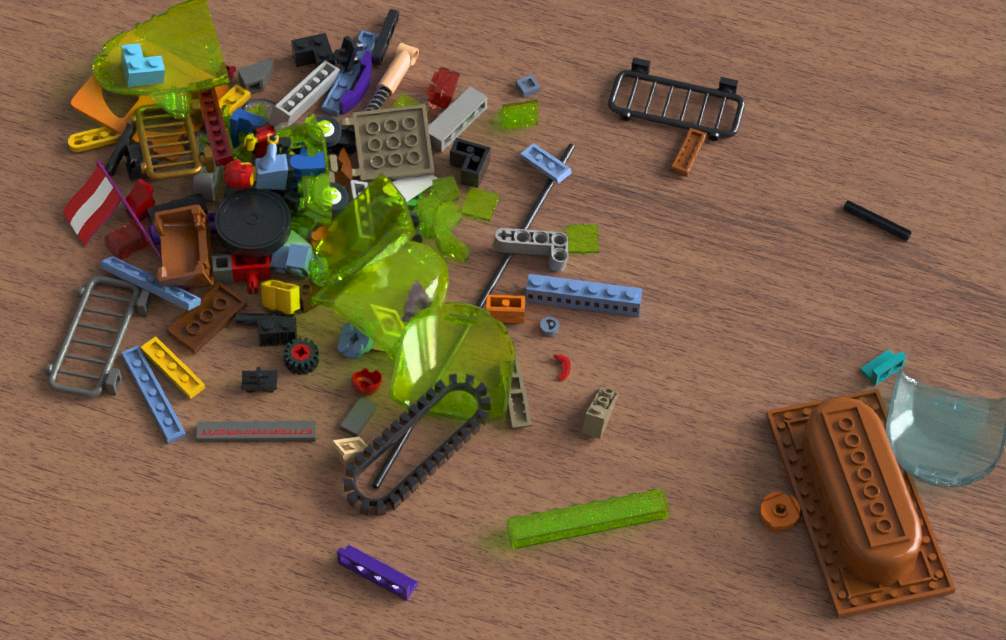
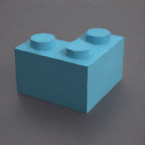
[120,43,165,87]

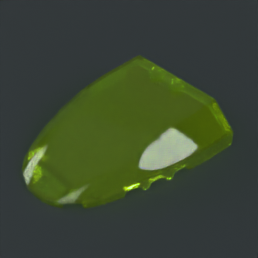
[93,0,230,96]
[310,241,449,375]

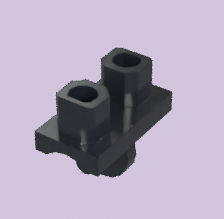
[333,36,363,72]
[241,367,277,393]

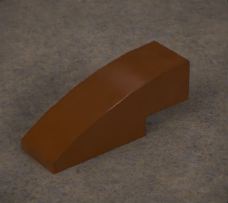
[325,147,352,187]

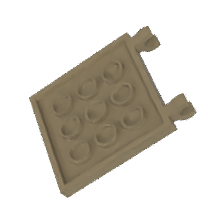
[340,104,435,182]

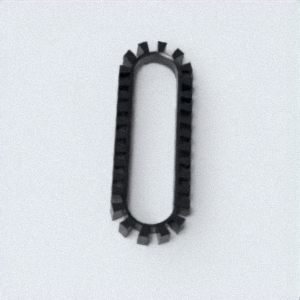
[343,373,491,516]

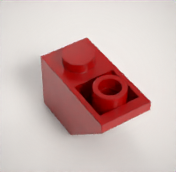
[125,179,155,222]

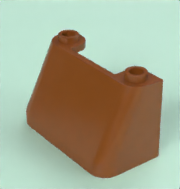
[153,204,214,287]

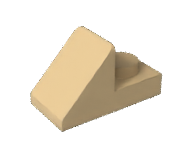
[331,437,367,468]

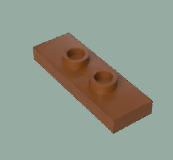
[670,128,707,177]

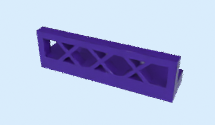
[337,544,418,601]

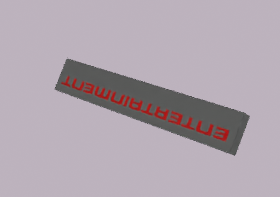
[196,421,316,442]

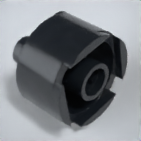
[124,141,158,180]

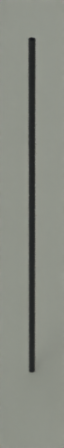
[372,144,575,489]

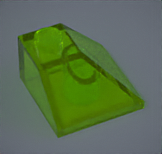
[149,90,191,118]

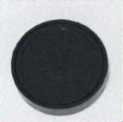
[215,188,292,258]

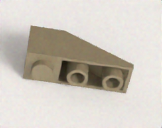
[581,387,619,439]

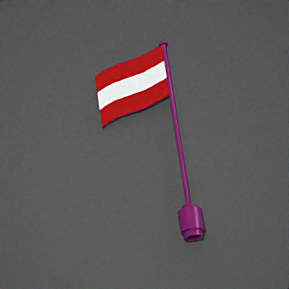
[63,161,190,292]

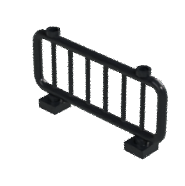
[608,57,745,141]

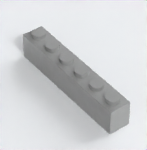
[268,60,340,132]

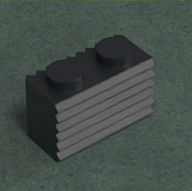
[257,317,298,347]

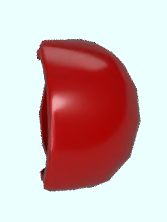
[351,368,382,396]

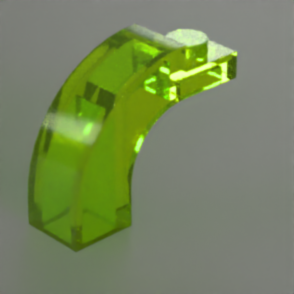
[433,199,469,263]

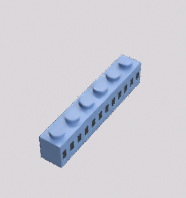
[526,274,642,317]

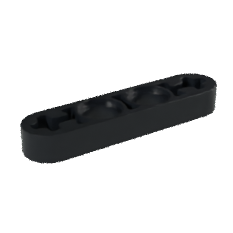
[371,8,400,65]

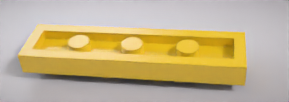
[141,336,205,399]

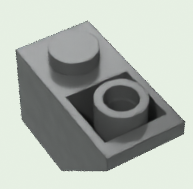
[238,58,274,95]
[212,251,234,284]

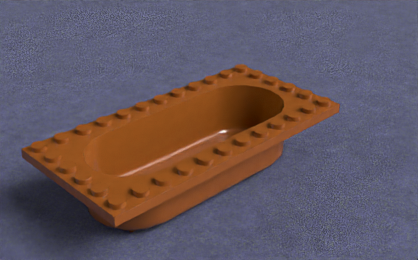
[766,389,956,618]

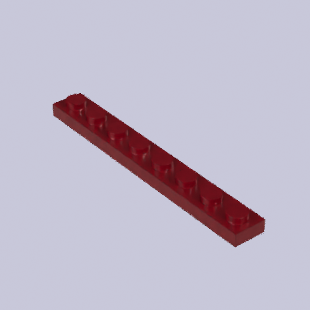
[195,79,234,167]

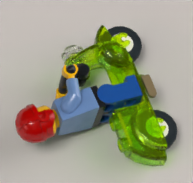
[223,112,348,226]

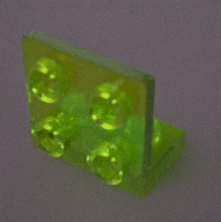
[498,100,539,130]

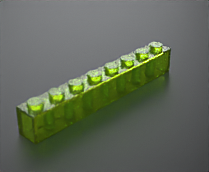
[507,488,670,550]

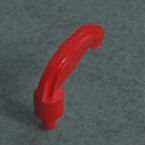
[553,354,571,380]

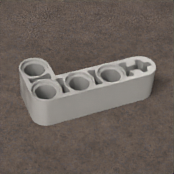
[193,139,223,201]
[493,228,568,272]

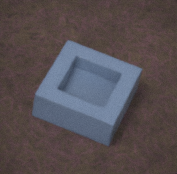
[516,75,540,97]

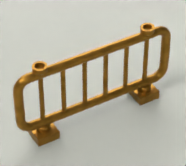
[130,99,215,180]

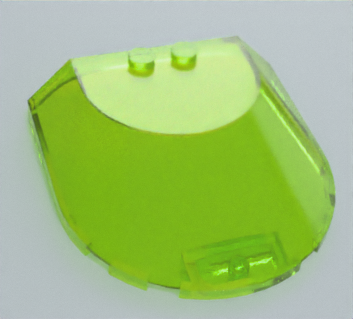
[308,173,416,287]
[389,302,516,424]

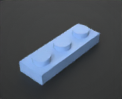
[520,143,572,184]

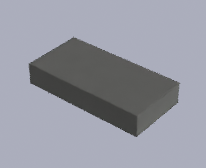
[340,397,377,437]

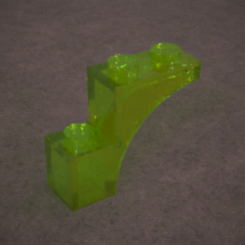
[414,175,459,239]

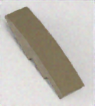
[499,357,532,429]

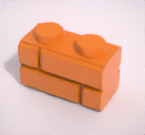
[486,295,525,323]

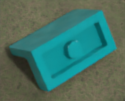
[861,350,907,386]

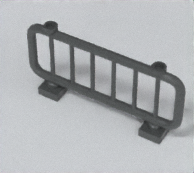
[46,276,152,398]

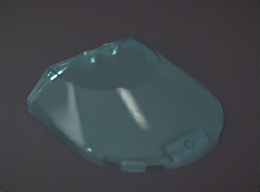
[886,368,1006,487]

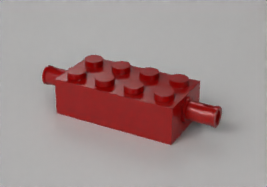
[231,253,271,295]

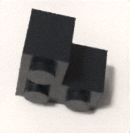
[291,33,335,69]
[450,138,491,188]

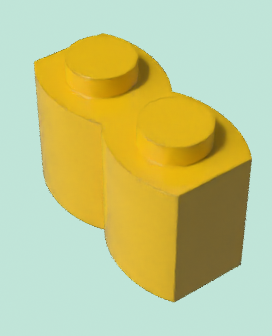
[261,280,300,314]

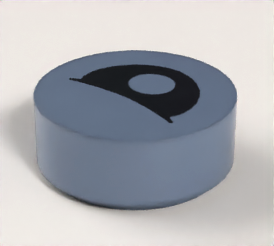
[540,317,559,336]

